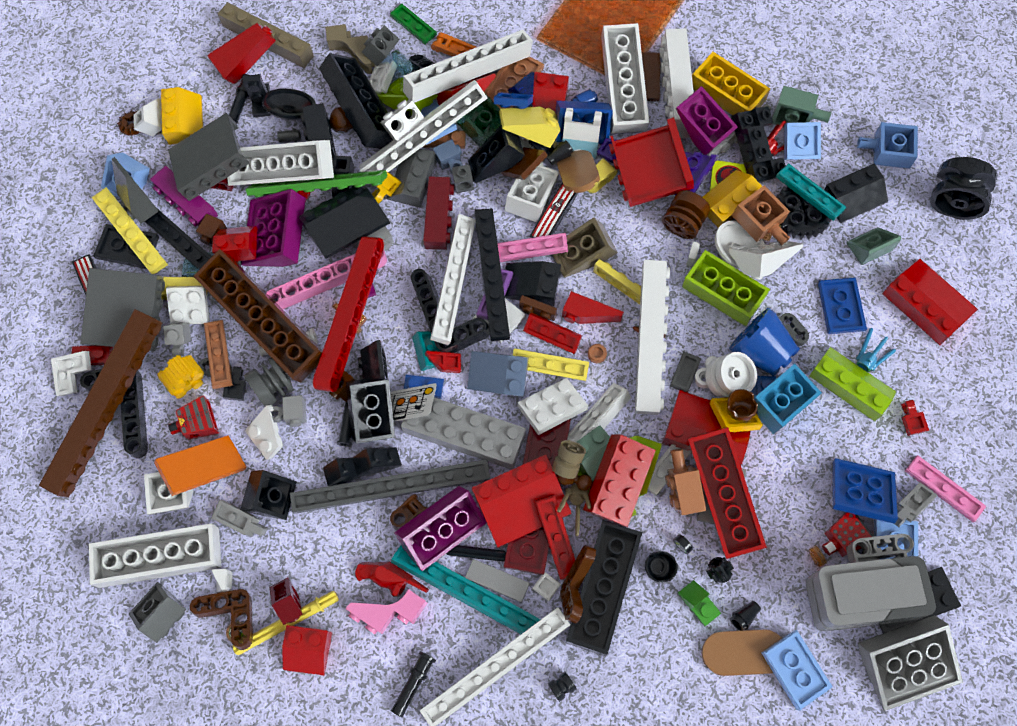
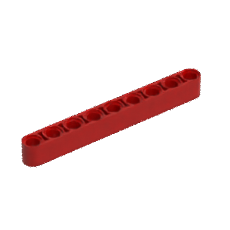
[313,237,384,392]

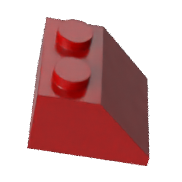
[212,226,257,261]
[282,625,332,676]

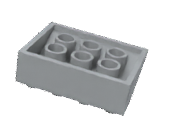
[858,615,963,711]

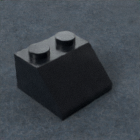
[358,340,388,379]
[240,470,297,520]

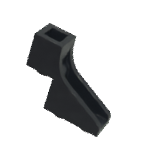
[323,447,402,486]

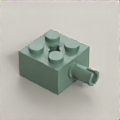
[772,86,832,127]

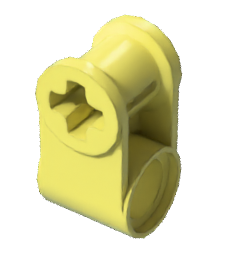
[588,159,618,193]

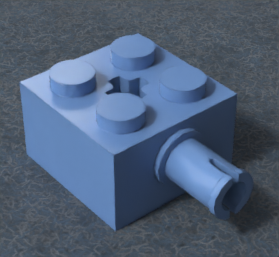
[857,122,918,169]

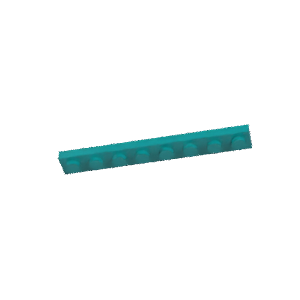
[391,545,541,634]

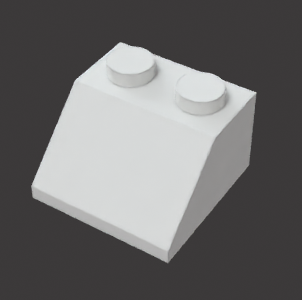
[144,472,193,515]

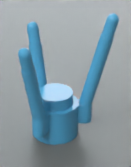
[856,328,896,372]

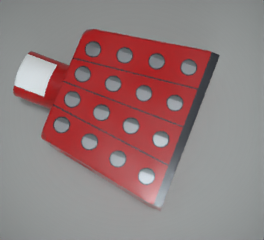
[822,512,874,557]

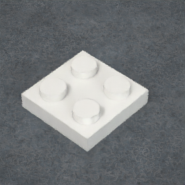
[166,286,210,324]

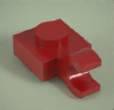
[901,400,929,436]

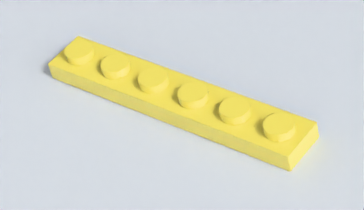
[91,187,168,274]

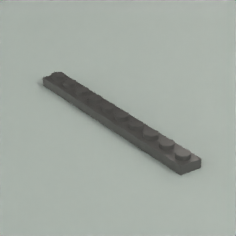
[290,459,490,514]

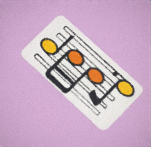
[390,383,437,421]

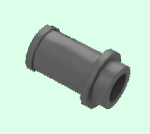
[277,128,301,143]

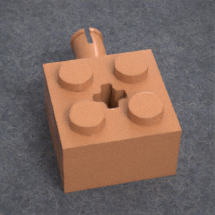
[732,185,790,245]
[665,449,706,515]

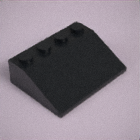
[299,185,390,259]

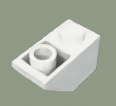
[134,98,162,136]

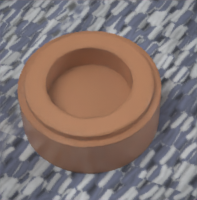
[588,344,607,364]

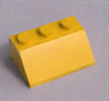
[161,87,203,145]
[703,170,763,228]

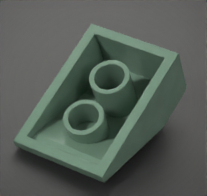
[577,425,610,484]

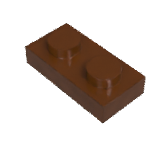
[519,295,557,321]

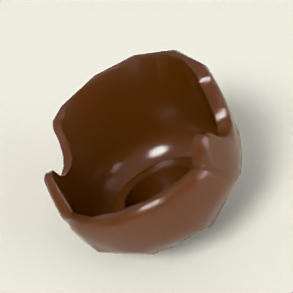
[329,106,353,133]
[727,389,758,421]

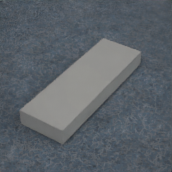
[465,559,530,603]

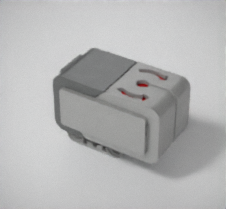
[806,534,936,631]

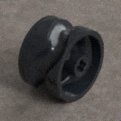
[930,157,998,220]

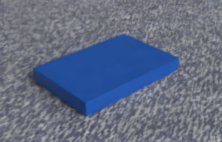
[818,277,867,334]

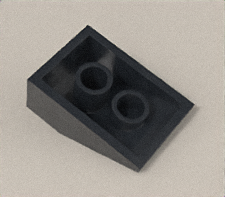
[468,124,525,183]
[505,261,561,306]

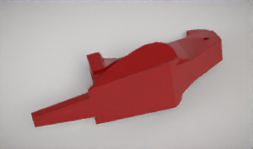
[355,561,429,597]

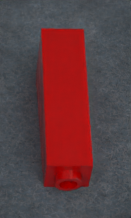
[208,23,276,84]

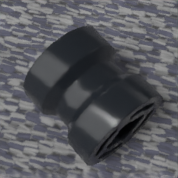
[547,672,577,702]

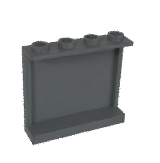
[168,113,249,201]
[80,268,165,351]

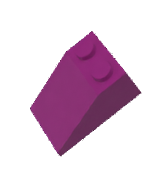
[676,86,738,155]

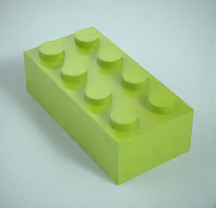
[682,250,770,327]

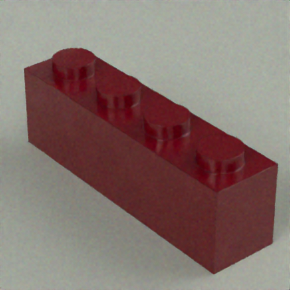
[423,176,455,250]

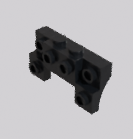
[731,106,786,183]

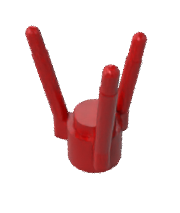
[767,121,786,156]

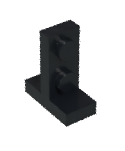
[243,74,271,117]

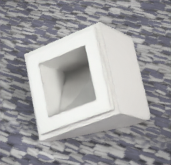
[212,569,233,593]

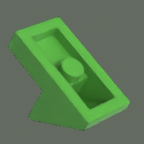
[678,580,721,627]

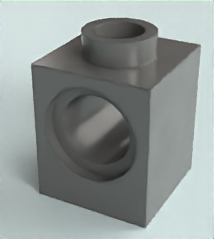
[452,164,474,193]

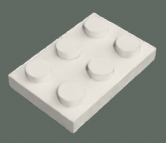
[518,378,588,435]

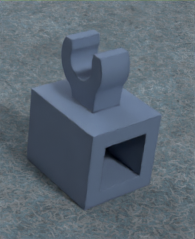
[433,139,463,173]

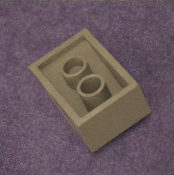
[552,217,618,278]

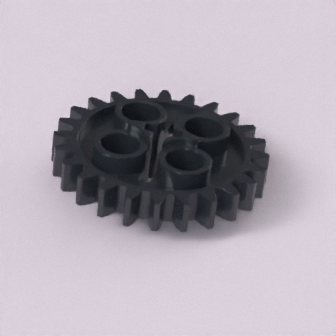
[776,186,831,240]

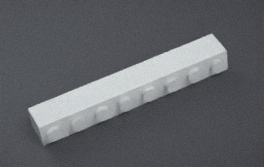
[403,30,533,103]
[359,80,487,172]
[635,260,670,415]

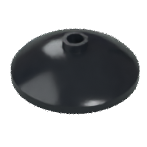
[262,88,316,120]

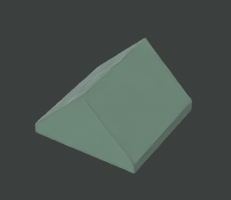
[847,227,901,265]

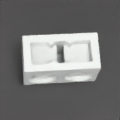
[380,100,425,141]

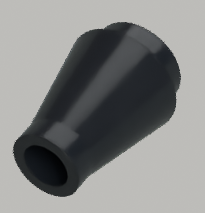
[546,140,574,165]
[730,601,761,631]

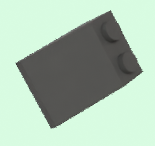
[112,157,159,224]

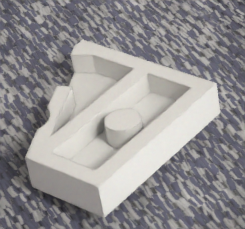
[245,405,283,460]

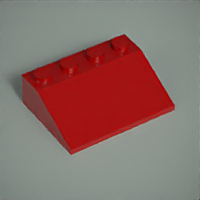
[882,259,978,345]
[662,390,751,465]
[472,455,572,548]

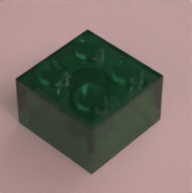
[456,93,501,147]

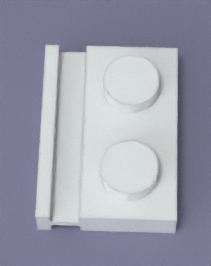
[369,61,398,95]

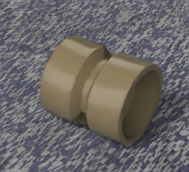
[552,440,586,479]

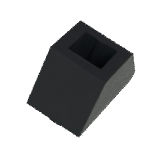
[332,155,355,198]

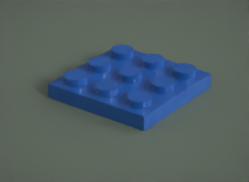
[832,458,898,524]

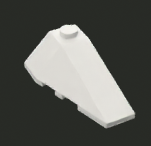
[729,241,803,279]

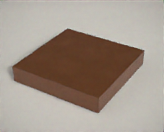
[501,147,548,180]

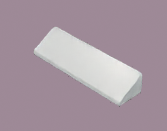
[567,383,631,442]

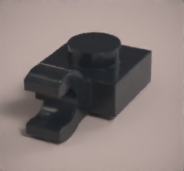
[223,366,246,401]

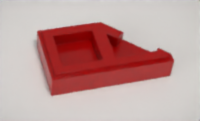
[425,351,461,373]

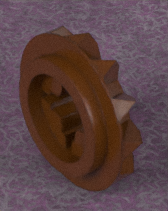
[117,110,140,136]

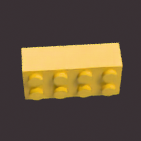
[692,52,770,115]

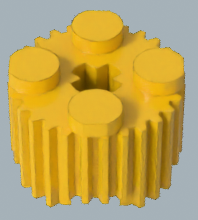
[157,355,204,399]

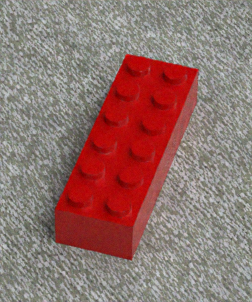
[687,427,767,559]

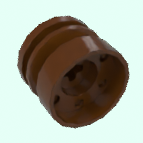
[662,190,711,239]

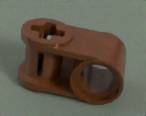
[390,494,428,531]

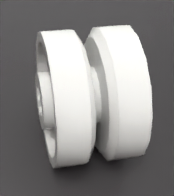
[705,352,757,398]

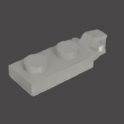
[895,483,937,527]
[211,500,268,536]

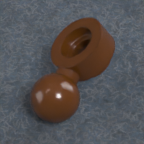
[556,474,592,491]

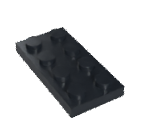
[879,567,961,634]

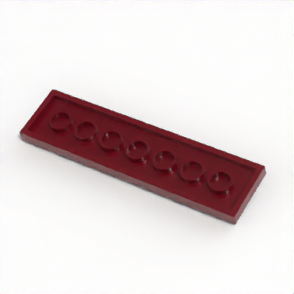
[504,419,571,575]

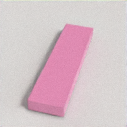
[497,233,568,262]
[905,455,986,522]

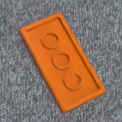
[154,435,246,496]

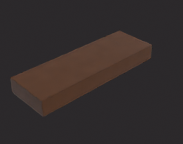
[642,52,660,101]

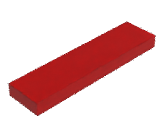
[535,495,575,580]

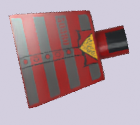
[168,395,219,440]

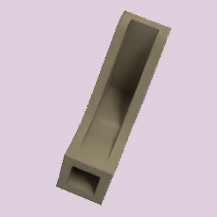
[325,24,375,74]

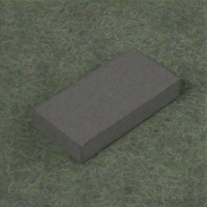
[670,351,701,393]

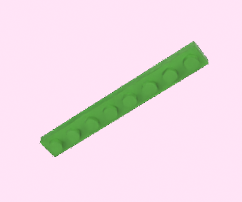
[246,170,387,197]

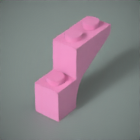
[346,589,427,634]

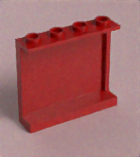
[609,117,694,207]

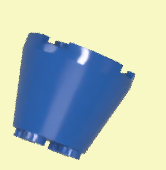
[729,308,800,377]

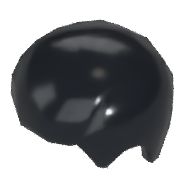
[645,551,678,583]

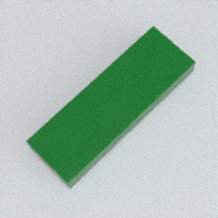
[390,3,437,45]

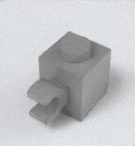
[163,323,191,357]
[272,395,307,427]

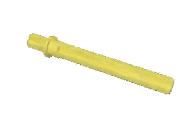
[232,591,339,655]

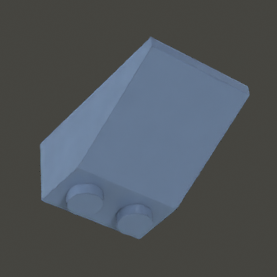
[467,351,529,397]

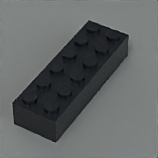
[319,53,396,149]
[566,520,643,657]

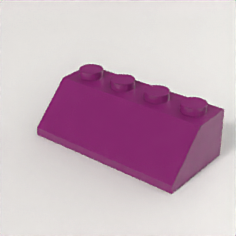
[394,486,486,571]

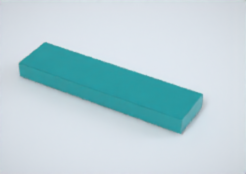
[776,163,846,221]

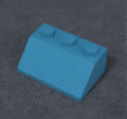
[754,364,822,434]

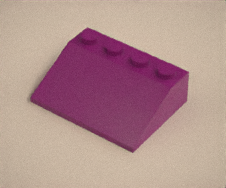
[241,189,306,267]

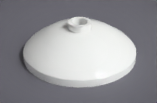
[715,221,764,269]

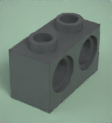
[362,25,400,66]

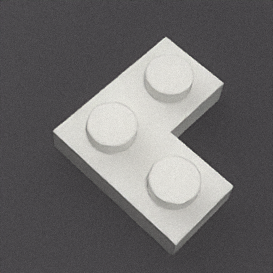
[51,351,92,396]

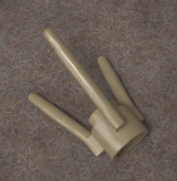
[557,484,591,536]

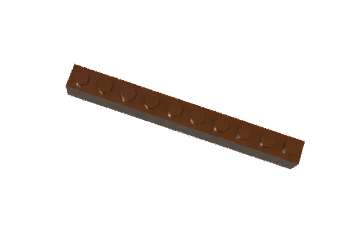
[39,309,163,498]

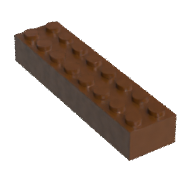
[193,249,323,383]

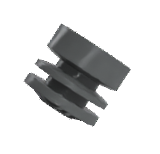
[243,358,294,406]

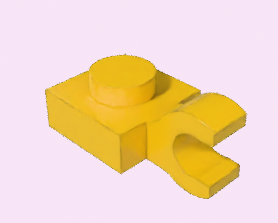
[372,171,401,204]

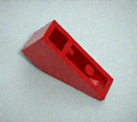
[562,291,624,324]

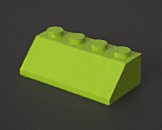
[809,347,896,421]

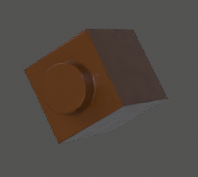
[196,214,227,245]

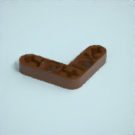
[560,545,596,623]
[190,589,253,650]

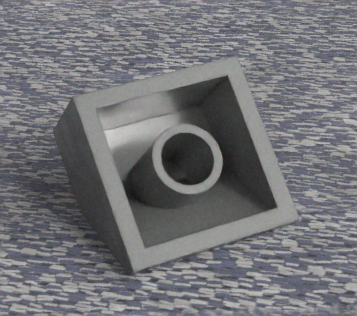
[129,582,186,643]

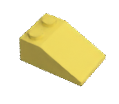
[499,107,560,148]

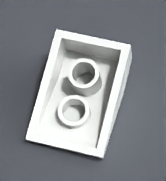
[505,165,559,222]

